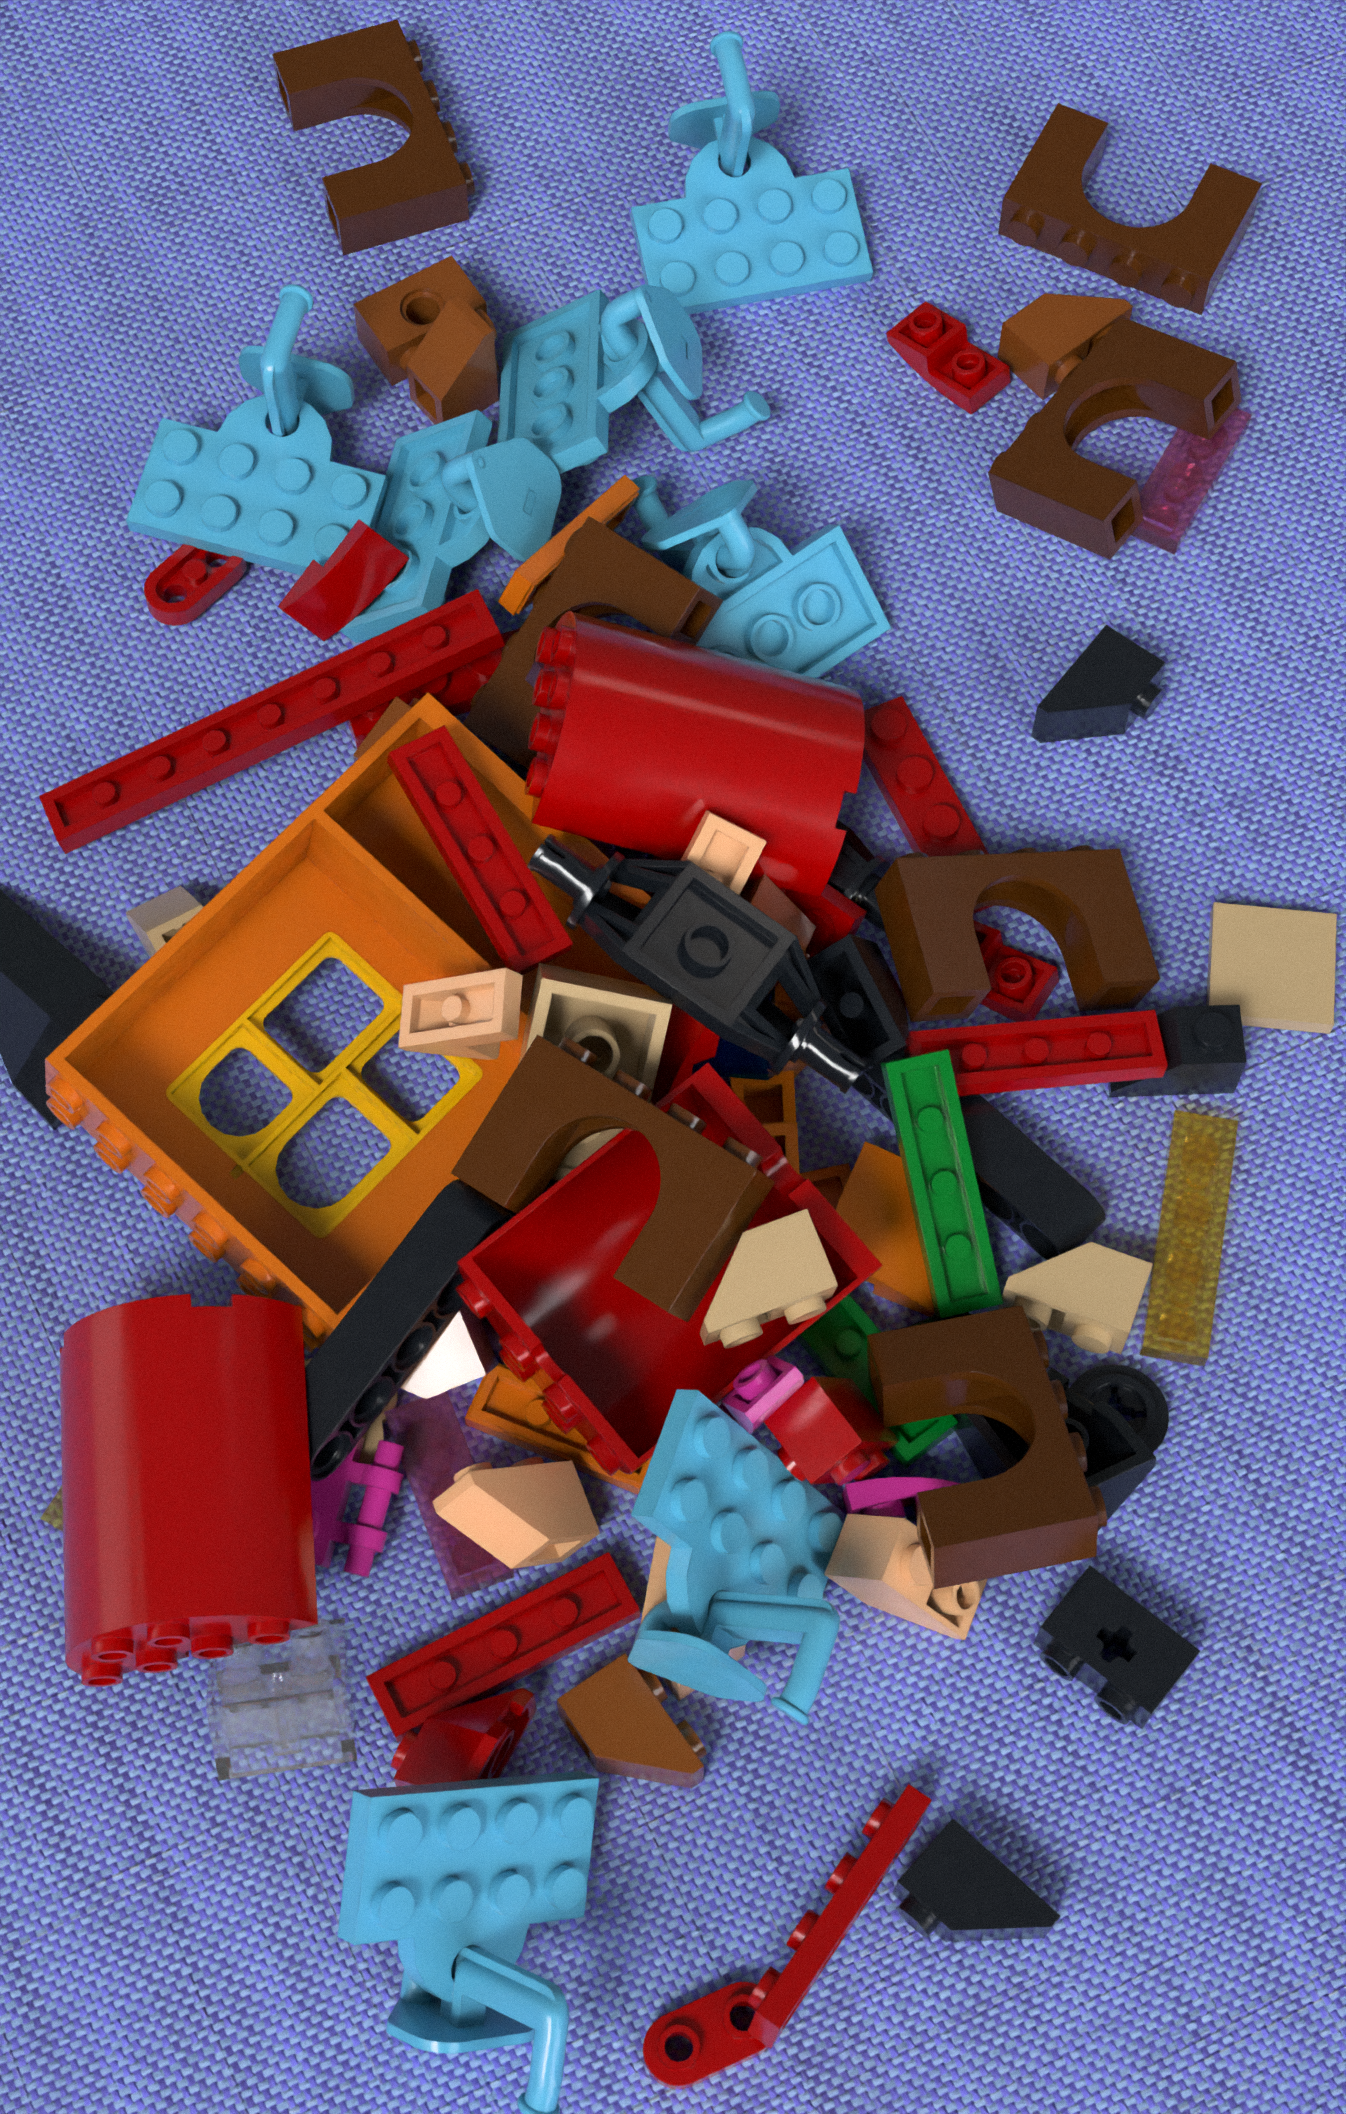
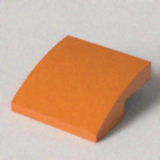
[835,1141,935,1317]

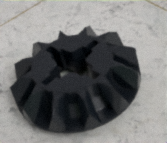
[1070,1364,1169,1453]

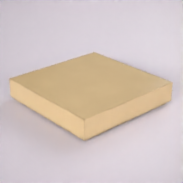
[1206,902,1337,1034]

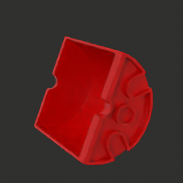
[524,611,865,897]
[456,1063,883,1476]
[60,1294,318,1687]

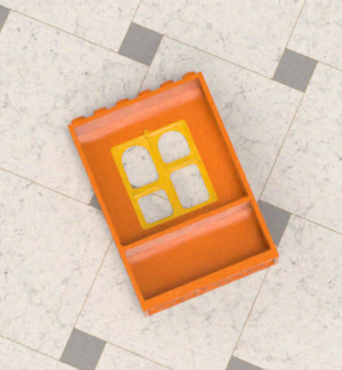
[45,693,651,1352]

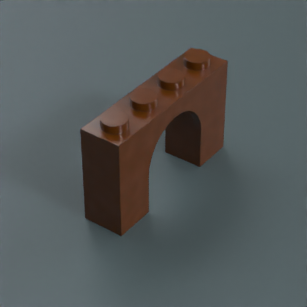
[272,19,475,256]
[998,103,1262,315]
[988,317,1242,560]
[463,516,723,770]
[874,845,1160,1022]
[451,1035,775,1322]
[867,1305,1107,1589]

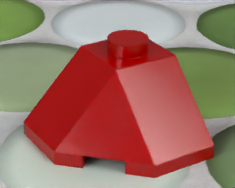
[391,1688,537,1787]

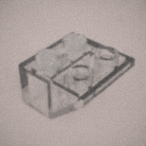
[206,1618,357,1780]

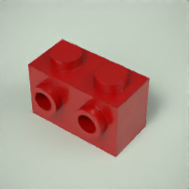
[764,1376,899,1486]

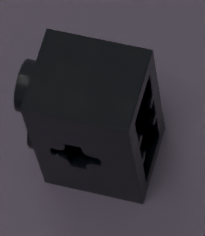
[1033,1565,1200,1729]

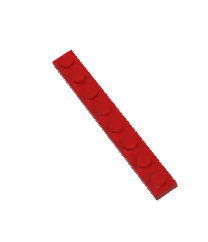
[39,589,505,854]

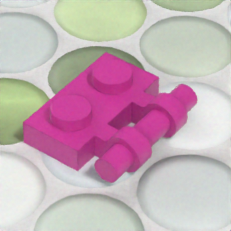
[311,1437,405,1578]

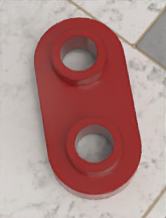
[144,544,247,626]
[643,1982,769,2089]

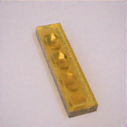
[1139,1110,1238,1366]

